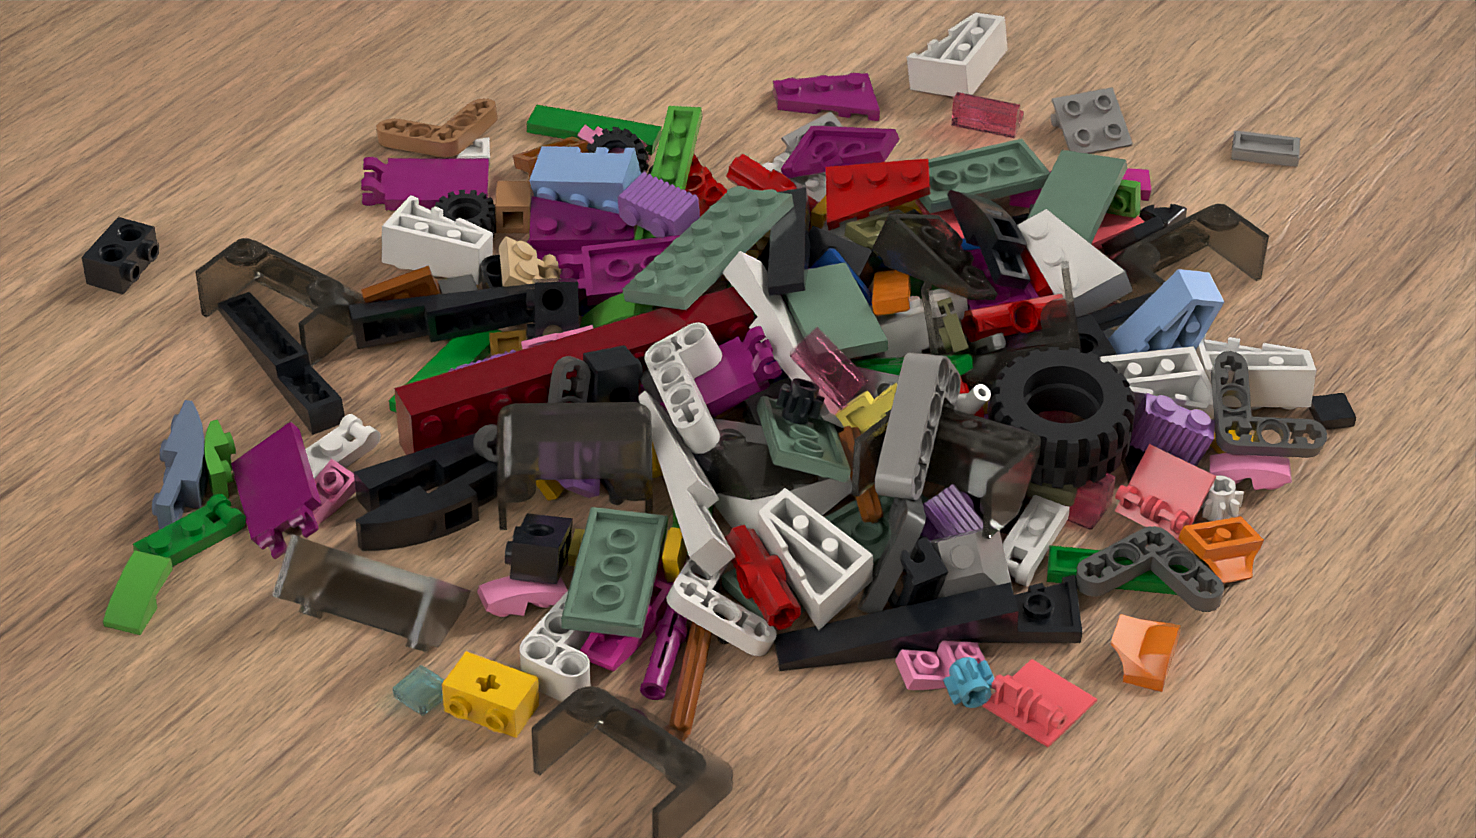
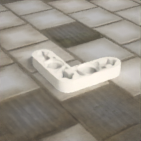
[666,558,777,656]

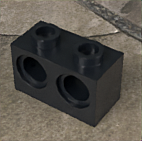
[82,217,159,295]
[526,278,579,340]

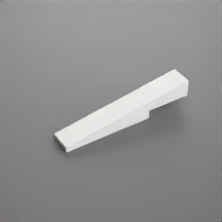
[722,251,844,428]
[638,391,735,576]

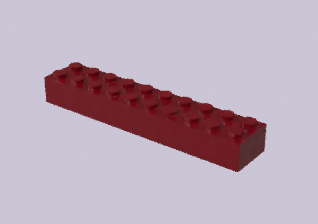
[394,287,754,455]

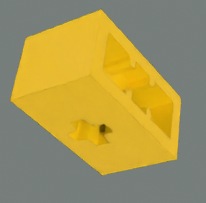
[442,651,539,738]

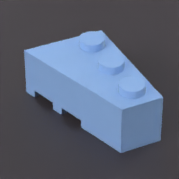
[529,146,641,214]
[1108,269,1224,355]

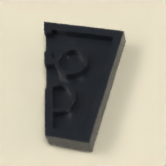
[961,575,1082,643]

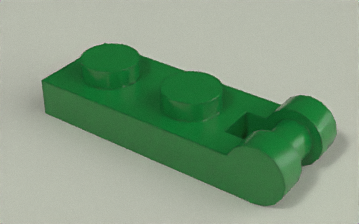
[133,494,246,567]

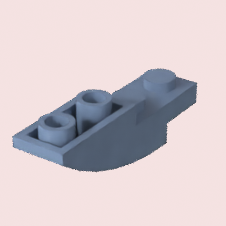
[152,400,208,530]

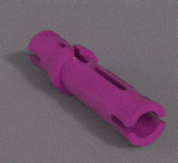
[640,603,688,700]

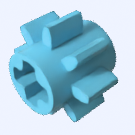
[943,657,995,708]

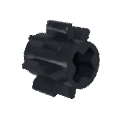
[776,378,825,425]

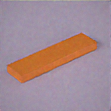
[872,268,911,316]

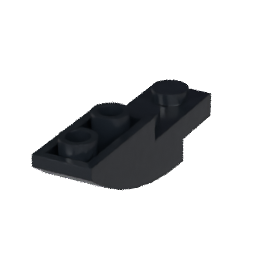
[947,190,1031,290]
[355,461,501,551]

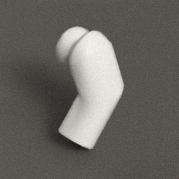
[940,384,991,421]

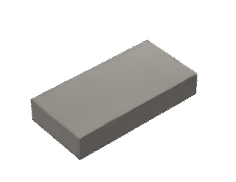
[1231,131,1300,167]

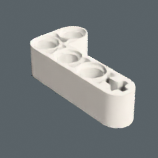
[644,322,722,454]
[520,590,591,704]

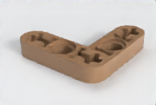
[376,98,498,157]

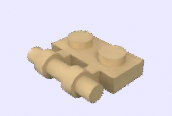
[499,236,561,287]

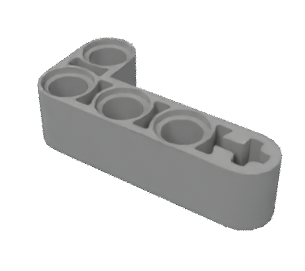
[875,352,961,500]

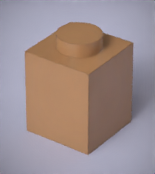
[495,181,532,233]

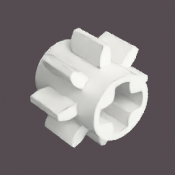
[1201,476,1244,521]

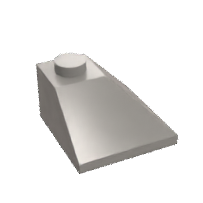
[930,525,1013,599]

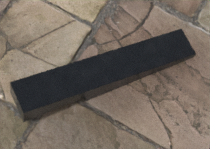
[768,187,811,296]
[348,284,562,349]
[217,291,345,435]
[354,404,571,512]
[774,582,1019,671]

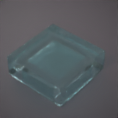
[393,665,445,716]

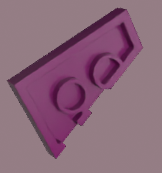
[773,73,880,121]
[781,126,900,179]
[529,196,634,251]

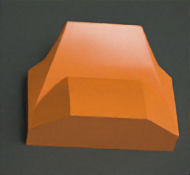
[1178,516,1264,584]
[1110,614,1181,692]

